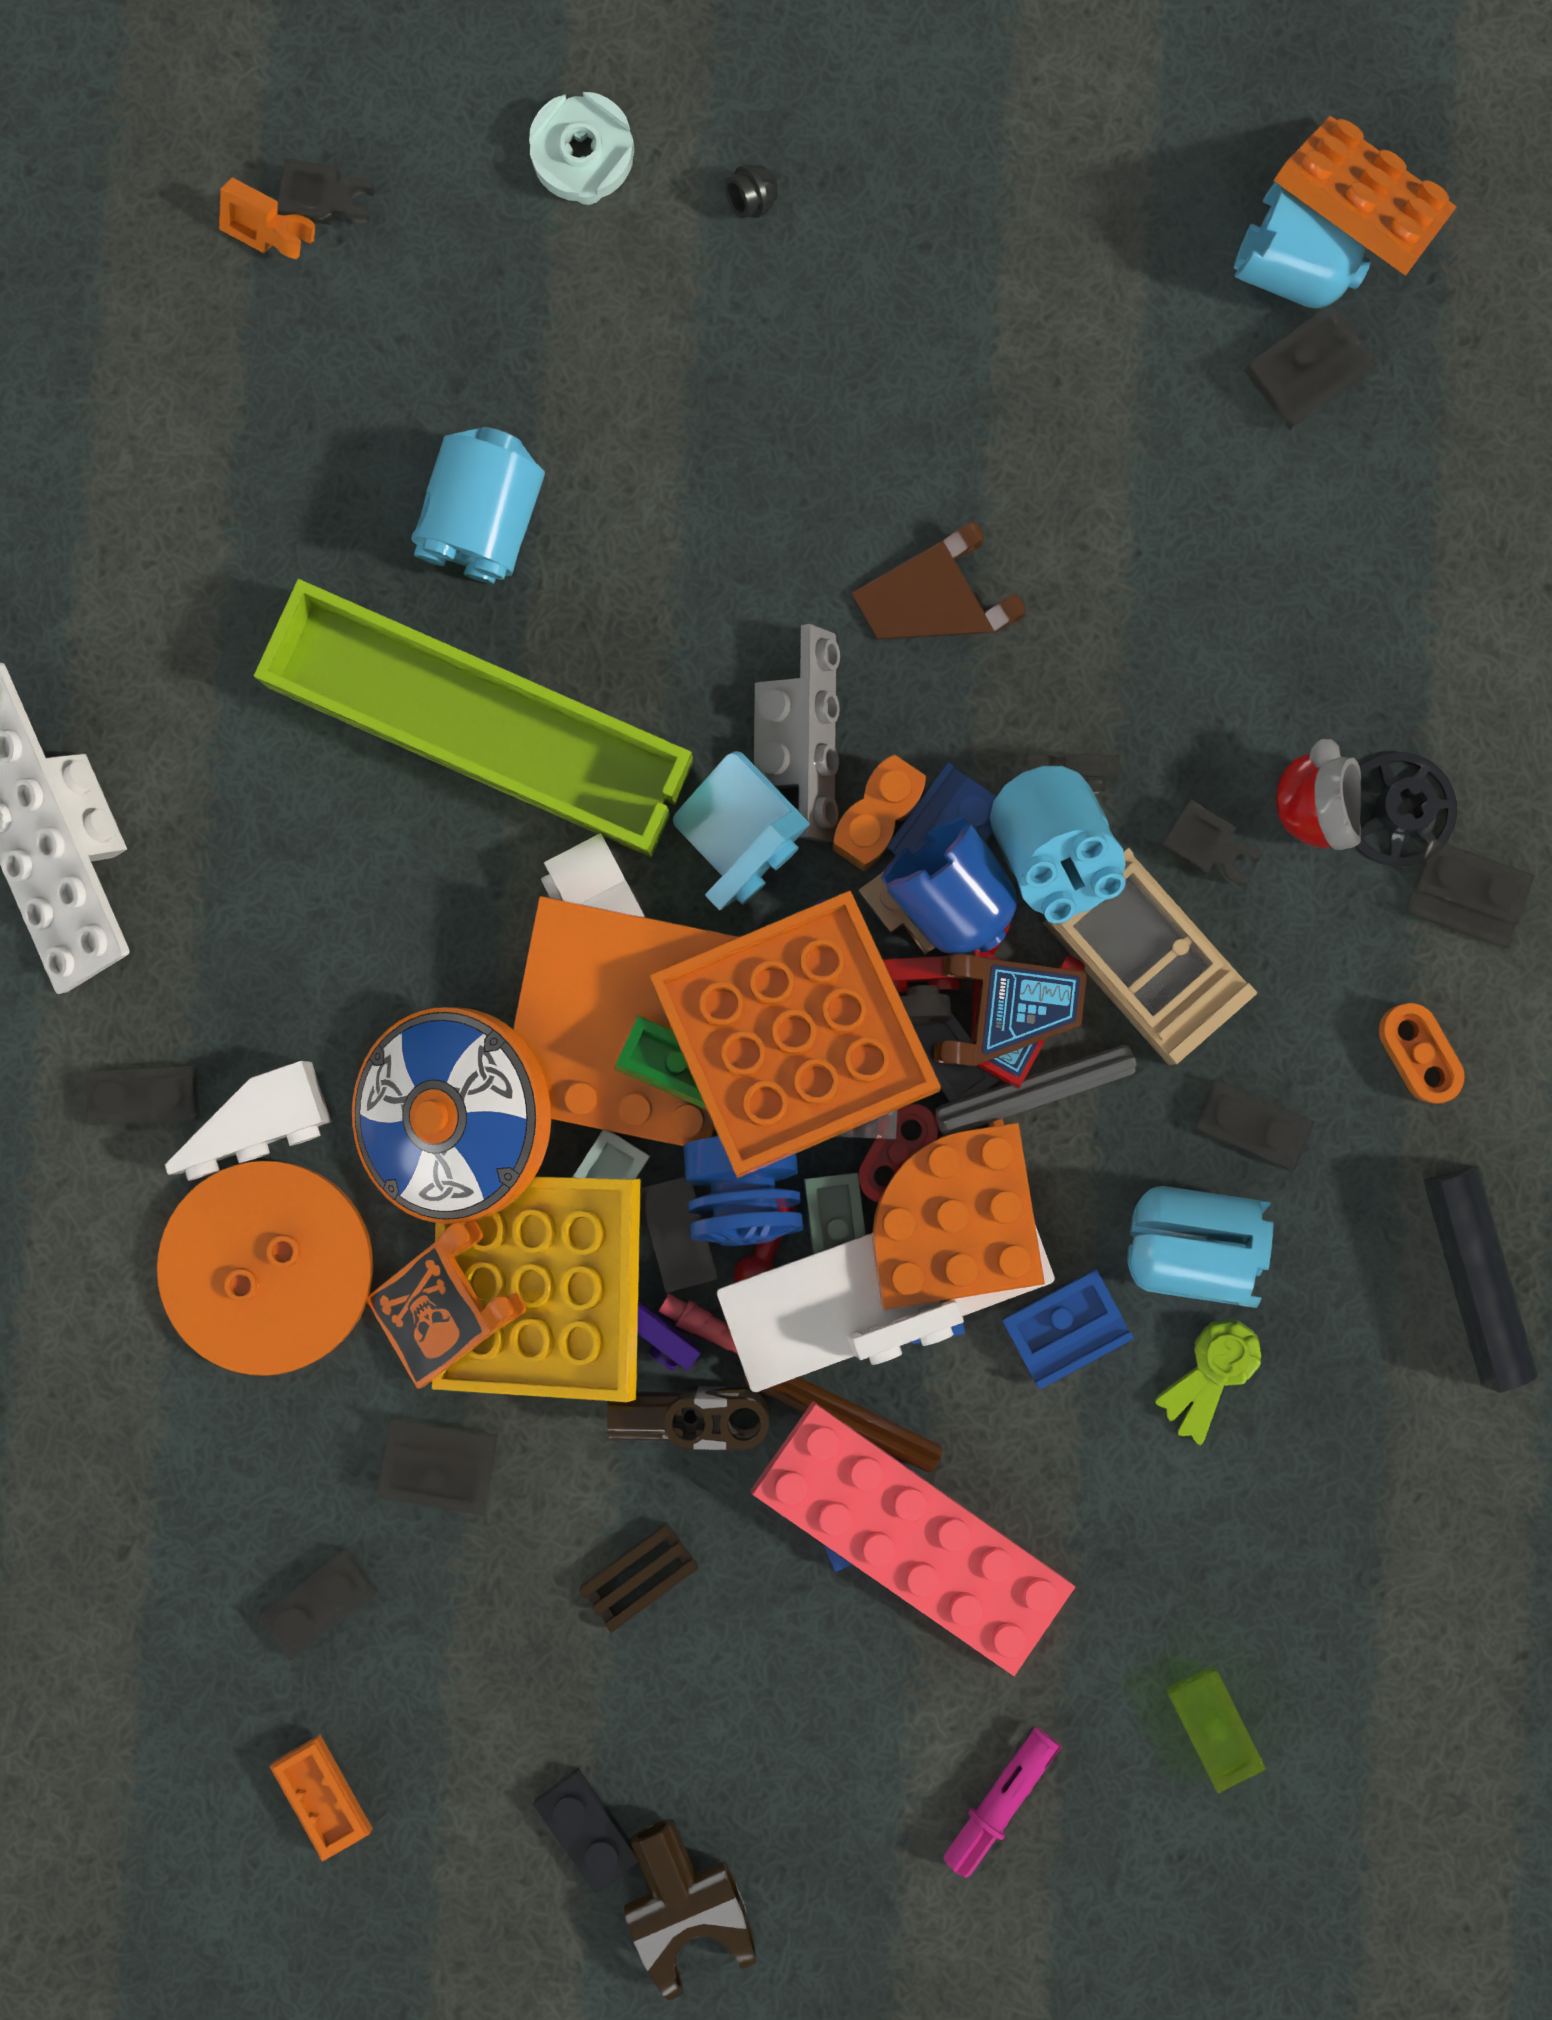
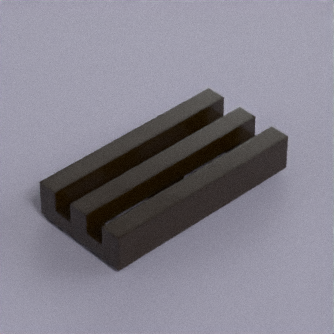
[579,1522,698,1633]

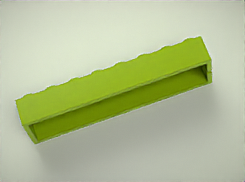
[254,579,694,858]

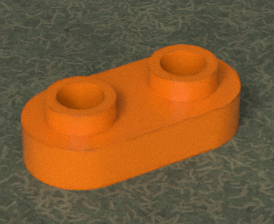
[1379,1003,1465,1104]

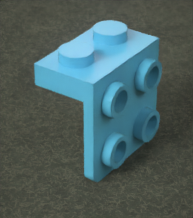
[673,751,810,910]

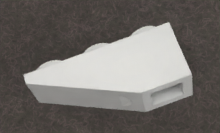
[165,1061,332,1181]

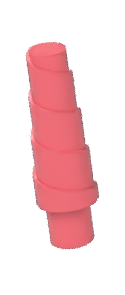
[658,1293,738,1354]

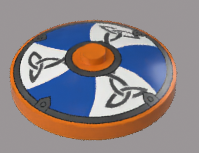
[352,1007,551,1224]

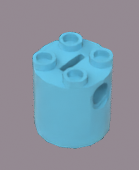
[411,427,545,585]
[990,766,1126,923]

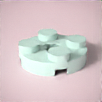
[529,92,634,205]

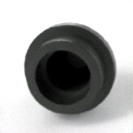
[725,164,778,219]

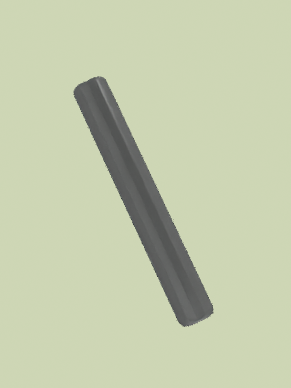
[935,1045,1137,1136]

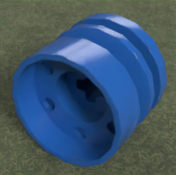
[683,1136,803,1246]

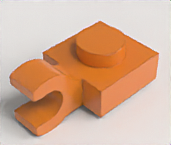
[219,177,315,259]

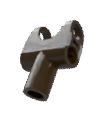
[607,1386,770,1450]
[624,1819,757,2001]

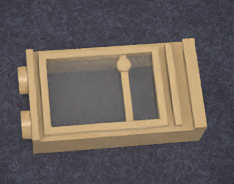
[1043,848,1257,1065]

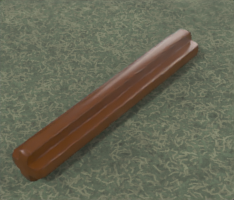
[744,1375,942,1472]

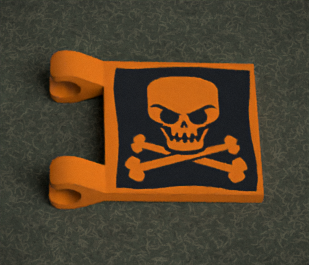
[367,1220,526,1389]

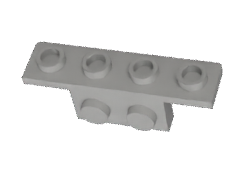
[754,624,840,842]

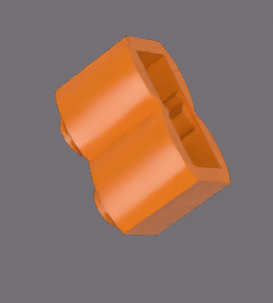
[833,755,926,871]

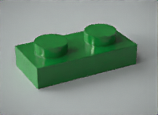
[615,1016,707,1110]

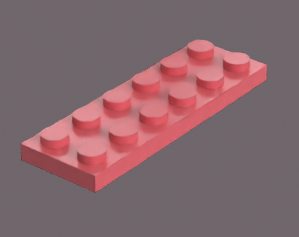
[750,1401,1075,1676]

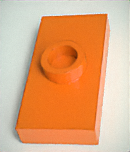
[269,1734,373,1862]

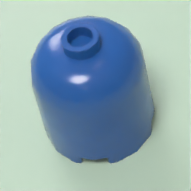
[881,816,1017,955]

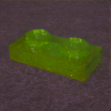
[1165,1666,1266,1793]

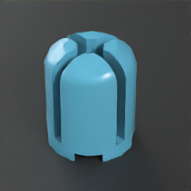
[1127,1186,1273,1308]

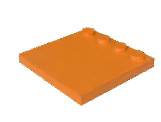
[649,891,941,1179]
[513,896,739,1146]

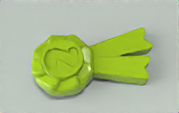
[1155,1319,1261,1445]

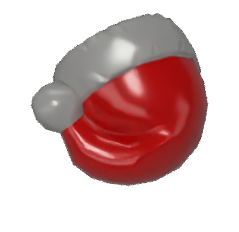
[1275,739,1361,850]

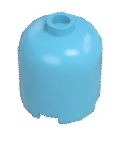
[1234,182,1371,309]

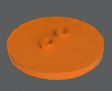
[157,1161,374,1375]

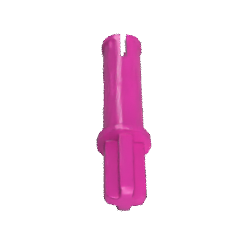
[944,1726,1062,1878]

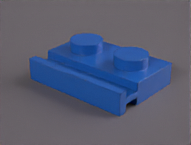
[887,762,996,856]
[1001,1268,1134,1390]

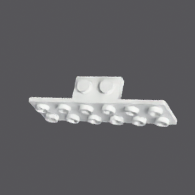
[0,663,129,994]
[717,1225,1055,1392]

